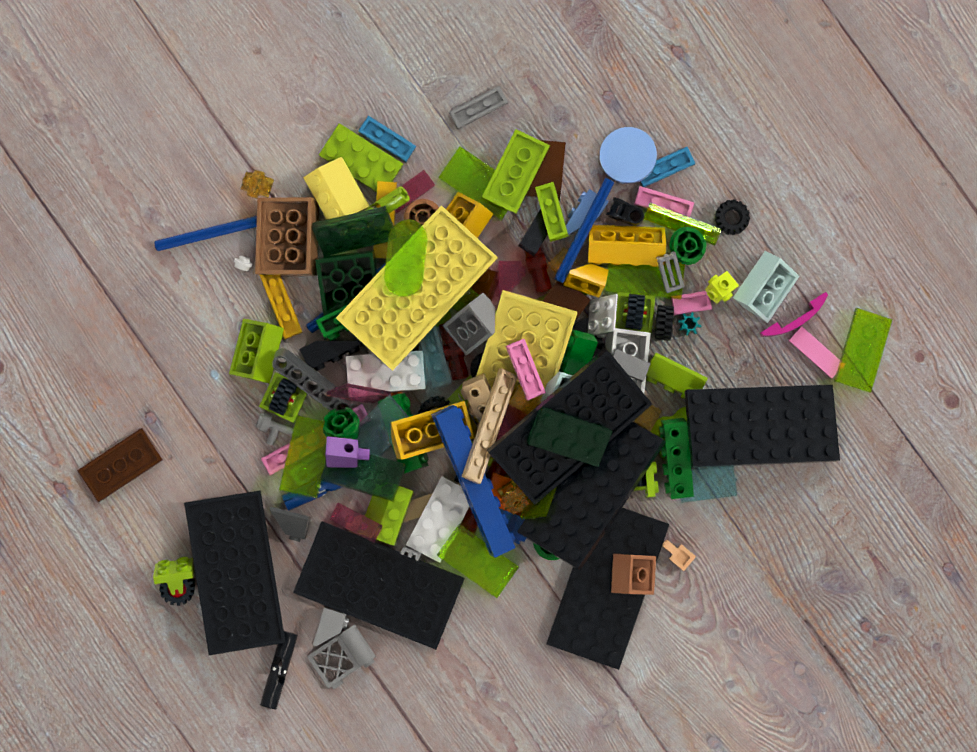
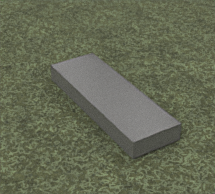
[449,86,508,129]

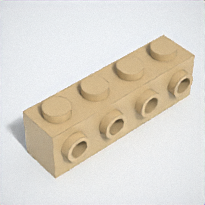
[461,373,511,442]

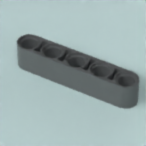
[272,348,352,411]

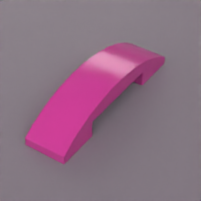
[760,292,828,337]

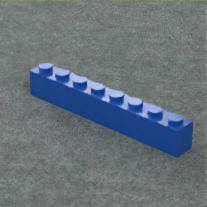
[431,405,515,558]

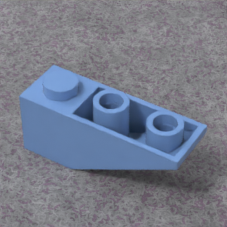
[559,189,609,241]

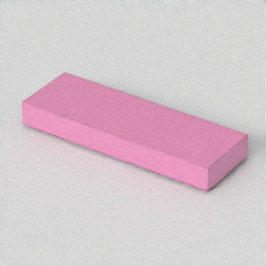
[634,186,694,221]
[789,326,845,379]
[505,339,546,400]

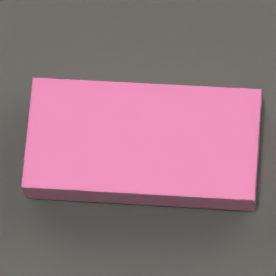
[671,291,712,316]

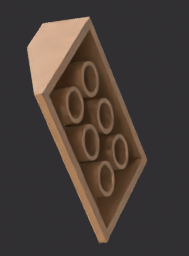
[255,197,319,276]

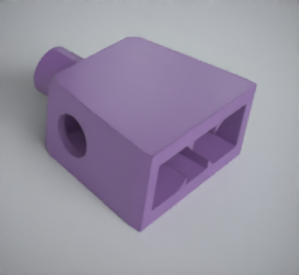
[325,436,370,468]

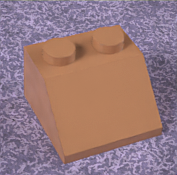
[611,554,656,595]

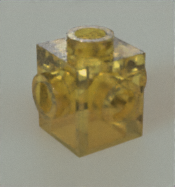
[241,170,274,199]
[497,480,529,515]

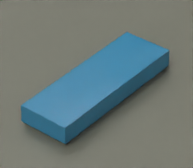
[358,115,416,162]
[640,146,695,187]

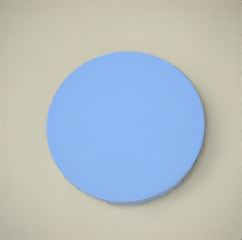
[600,127,657,184]

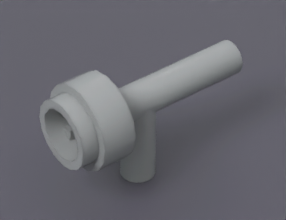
[256,412,301,445]

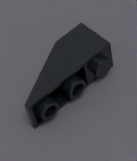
[299,341,362,372]

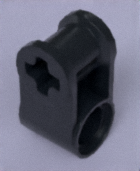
[606,197,644,226]

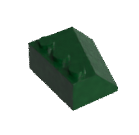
[315,250,377,316]

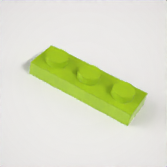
[535,182,569,242]

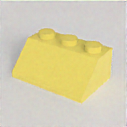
[303,157,369,227]

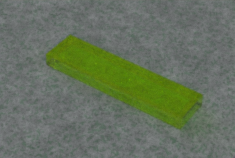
[644,203,722,246]

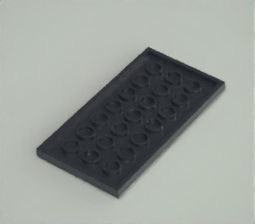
[487,348,652,505]
[685,385,840,468]
[517,422,666,571]
[184,490,286,656]
[546,508,669,670]
[293,521,465,650]

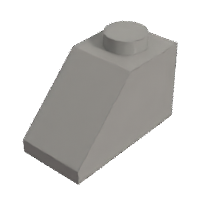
[313,607,349,646]

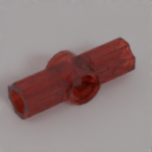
[521,237,552,293]
[439,323,469,381]

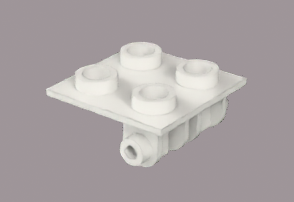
[587,294,618,338]

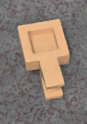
[662,540,696,571]

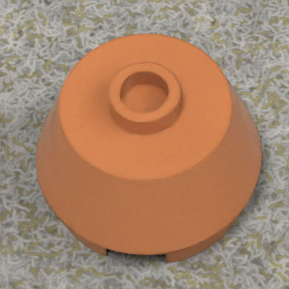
[404,199,439,234]

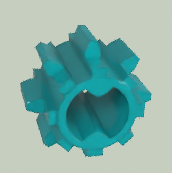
[678,312,702,336]

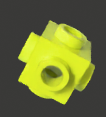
[705,271,739,304]

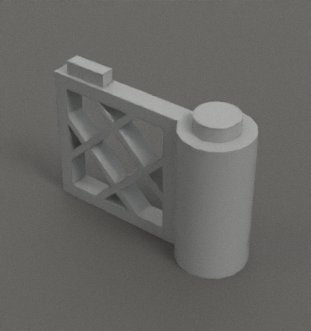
[307,624,376,689]

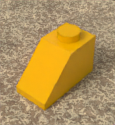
[563,263,609,298]

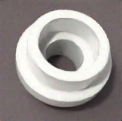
[234,256,253,271]

